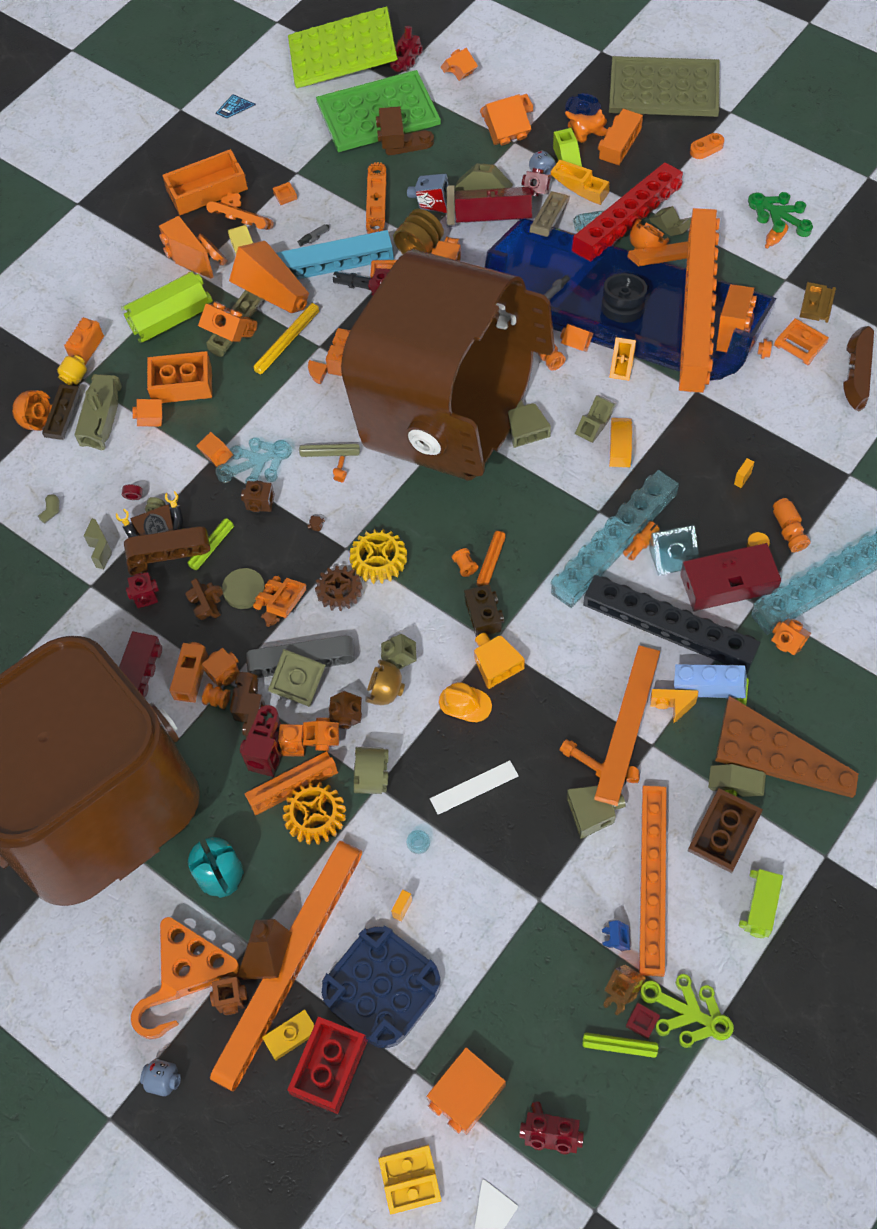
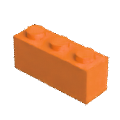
[598,109,643,166]

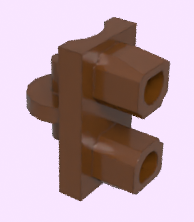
[185,578,223,620]

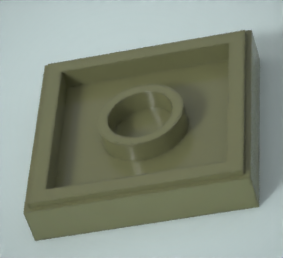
[268,649,326,707]

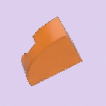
[308,360,328,384]

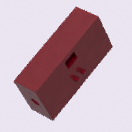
[454,187,532,223]
[680,543,781,612]

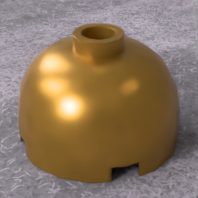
[365,659,405,706]

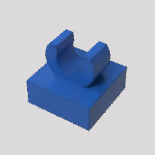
[602,920,631,951]

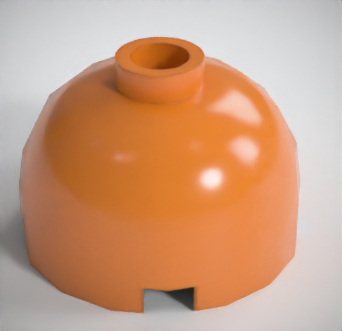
[630,219,669,250]
[12,390,52,431]

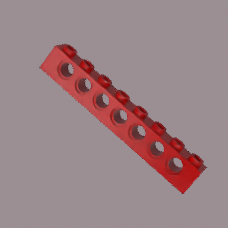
[572,162,683,262]

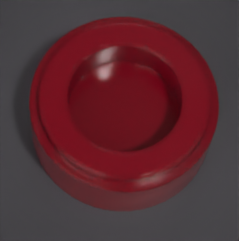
[121,484,143,500]

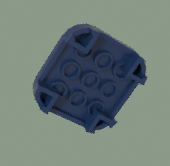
[321,926,441,1048]

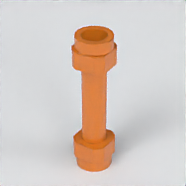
[560,739,605,778]

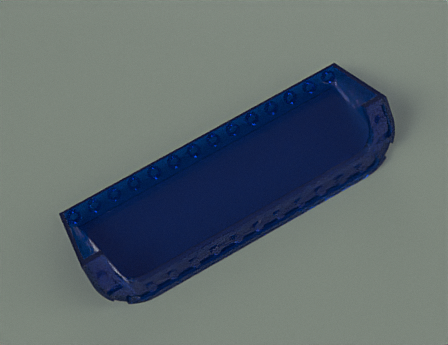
[484,218,777,380]

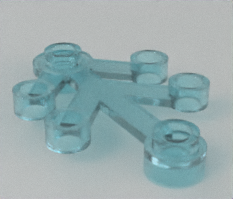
[215,438,292,483]

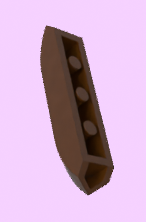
[843,326,874,412]

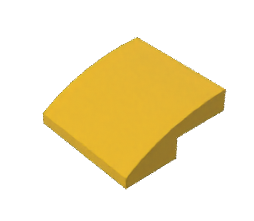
[378,1144,442,1215]

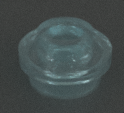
[406,830,430,854]

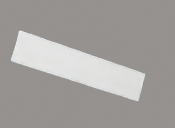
[430,761,518,814]

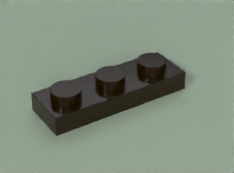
[42,384,81,440]

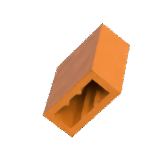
[426,1048,506,1135]

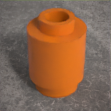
[773,498,802,530]

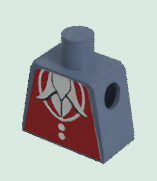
[407,174,450,214]

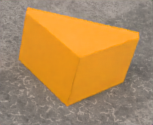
[609,337,636,381]

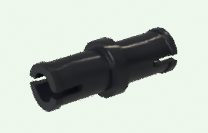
[333,271,372,290]

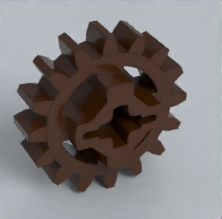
[315,565,363,611]

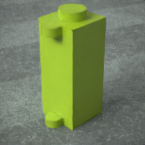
[738,869,783,939]

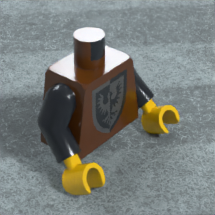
[116,491,183,538]

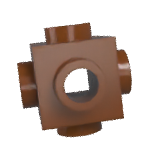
[210,976,247,1015]

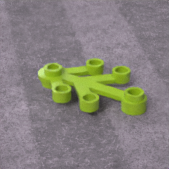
[640,974,734,1048]

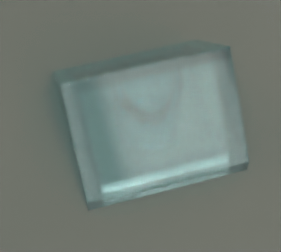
[649,524,699,576]

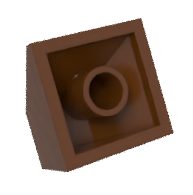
[237,919,292,980]

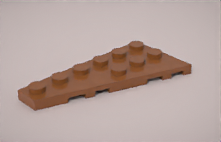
[715,696,859,798]

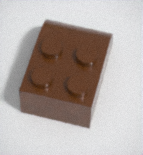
[688,788,763,873]

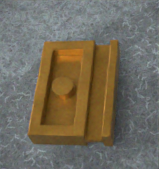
[799,282,836,323]

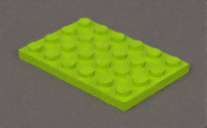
[288,6,398,88]

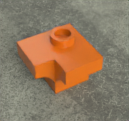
[441,47,478,81]

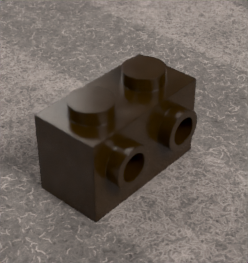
[464,584,504,637]

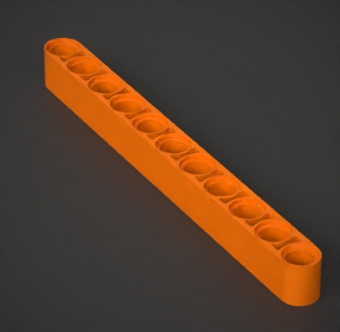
[210,841,362,1091]

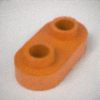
[690,133,724,159]

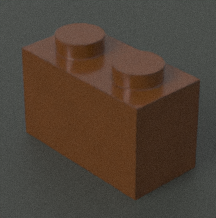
[376,106,404,149]

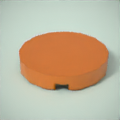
[196,233,228,266]

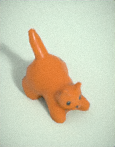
[565,109,607,143]

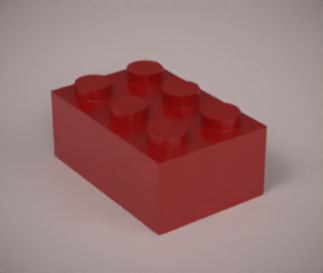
[287,1017,367,1114]

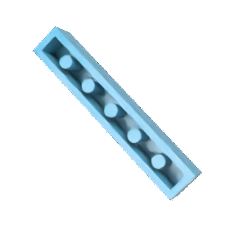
[276,230,394,279]

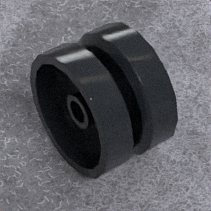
[601,273,647,323]

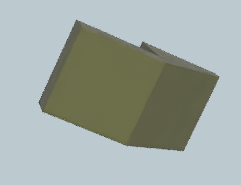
[649,206,691,236]
[575,395,616,443]
[84,518,112,570]
[708,764,766,797]

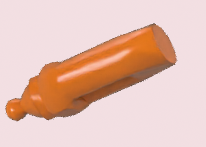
[765,223,788,249]

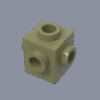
[381,634,417,670]

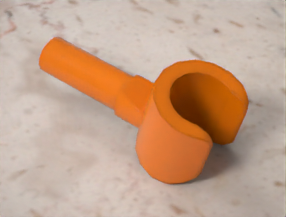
[333,456,347,483]
[626,766,640,783]

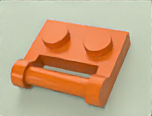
[774,318,829,366]

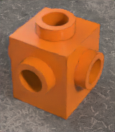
[771,619,811,655]
[303,718,339,751]

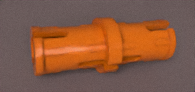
[623,521,660,561]

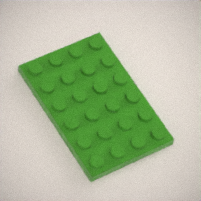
[316,70,441,152]

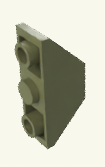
[455,163,513,191]

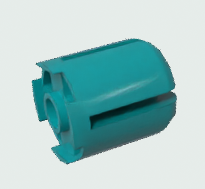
[187,837,244,898]

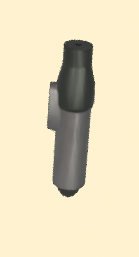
[297,224,330,246]
[544,275,570,300]

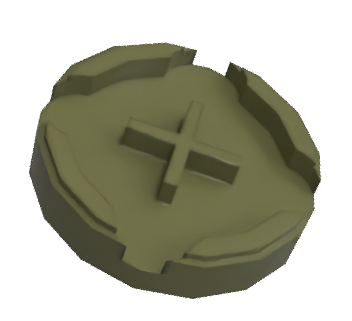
[222,568,265,609]

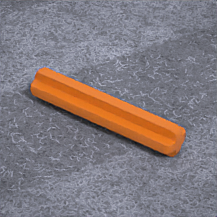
[477,531,505,587]

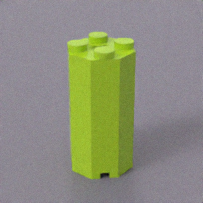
[121,272,213,343]

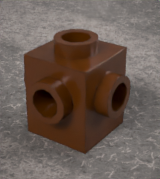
[241,480,275,512]
[329,691,362,729]

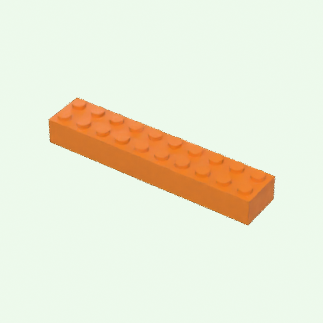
[679,208,720,393]

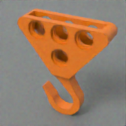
[131,917,240,1039]

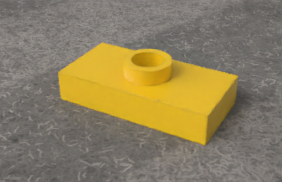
[262,1010,314,1060]

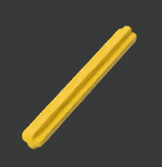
[253,303,319,375]

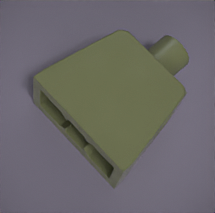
[508,400,551,448]
[567,786,626,839]

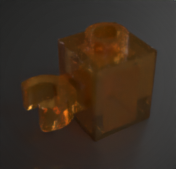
[604,965,646,1015]

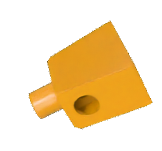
[474,633,525,689]

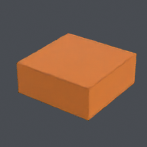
[273,182,297,206]

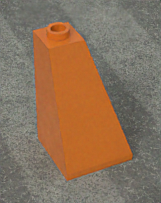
[229,241,309,313]

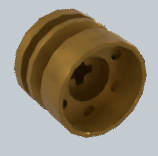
[393,209,444,254]

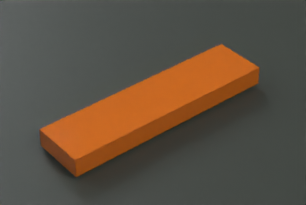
[627,241,688,266]

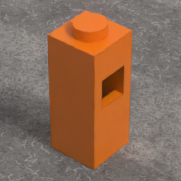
[169,642,208,703]

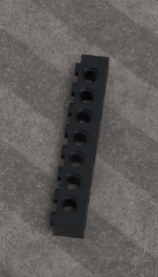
[583,575,761,674]

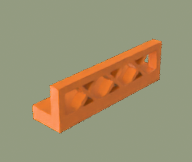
[244,751,338,816]

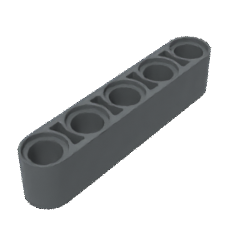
[246,636,355,678]

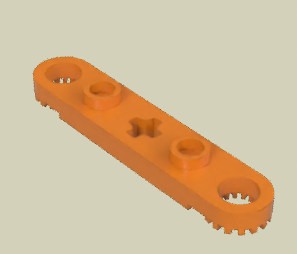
[366,162,387,234]

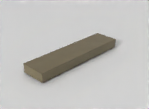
[530,191,569,237]

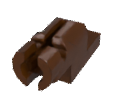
[230,672,265,738]

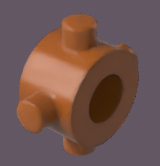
[261,611,280,627]

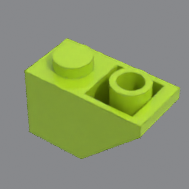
[553,128,582,167]

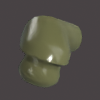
[38,494,59,524]

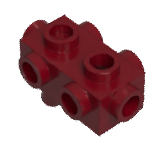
[390,26,423,72]
[519,1102,584,1154]

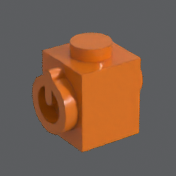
[202,648,240,687]

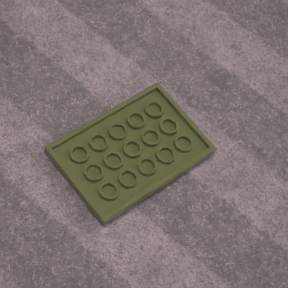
[609,56,720,117]

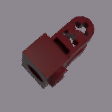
[240,705,282,777]

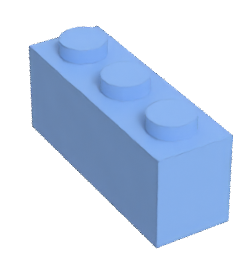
[674,664,747,698]

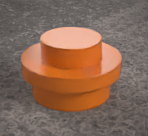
[757,339,772,359]

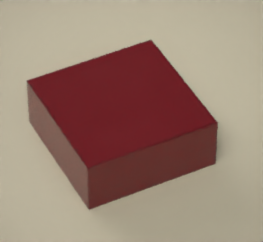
[626,1003,660,1039]

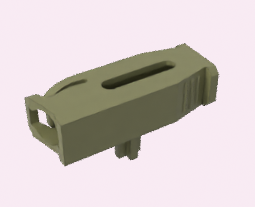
[75,374,122,451]

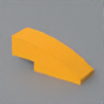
[551,159,609,205]
[609,418,632,468]

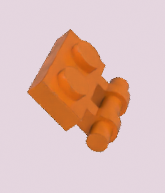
[253,576,306,618]

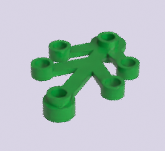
[748,192,813,237]

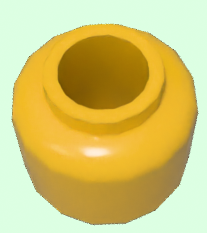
[57,355,87,386]

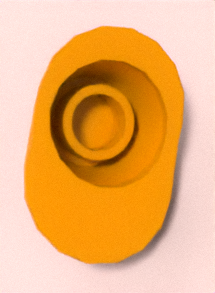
[439,682,492,722]

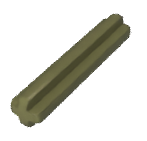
[299,443,360,457]

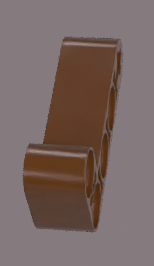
[124,527,211,576]

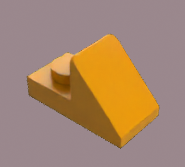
[650,689,698,723]

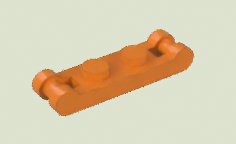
[206,201,274,230]

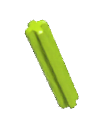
[188,518,234,570]
[583,1033,658,1058]

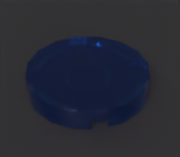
[565,93,601,120]

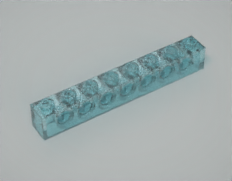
[551,470,679,608]
[751,531,877,635]

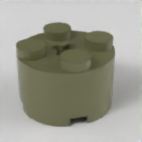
[354,747,388,794]

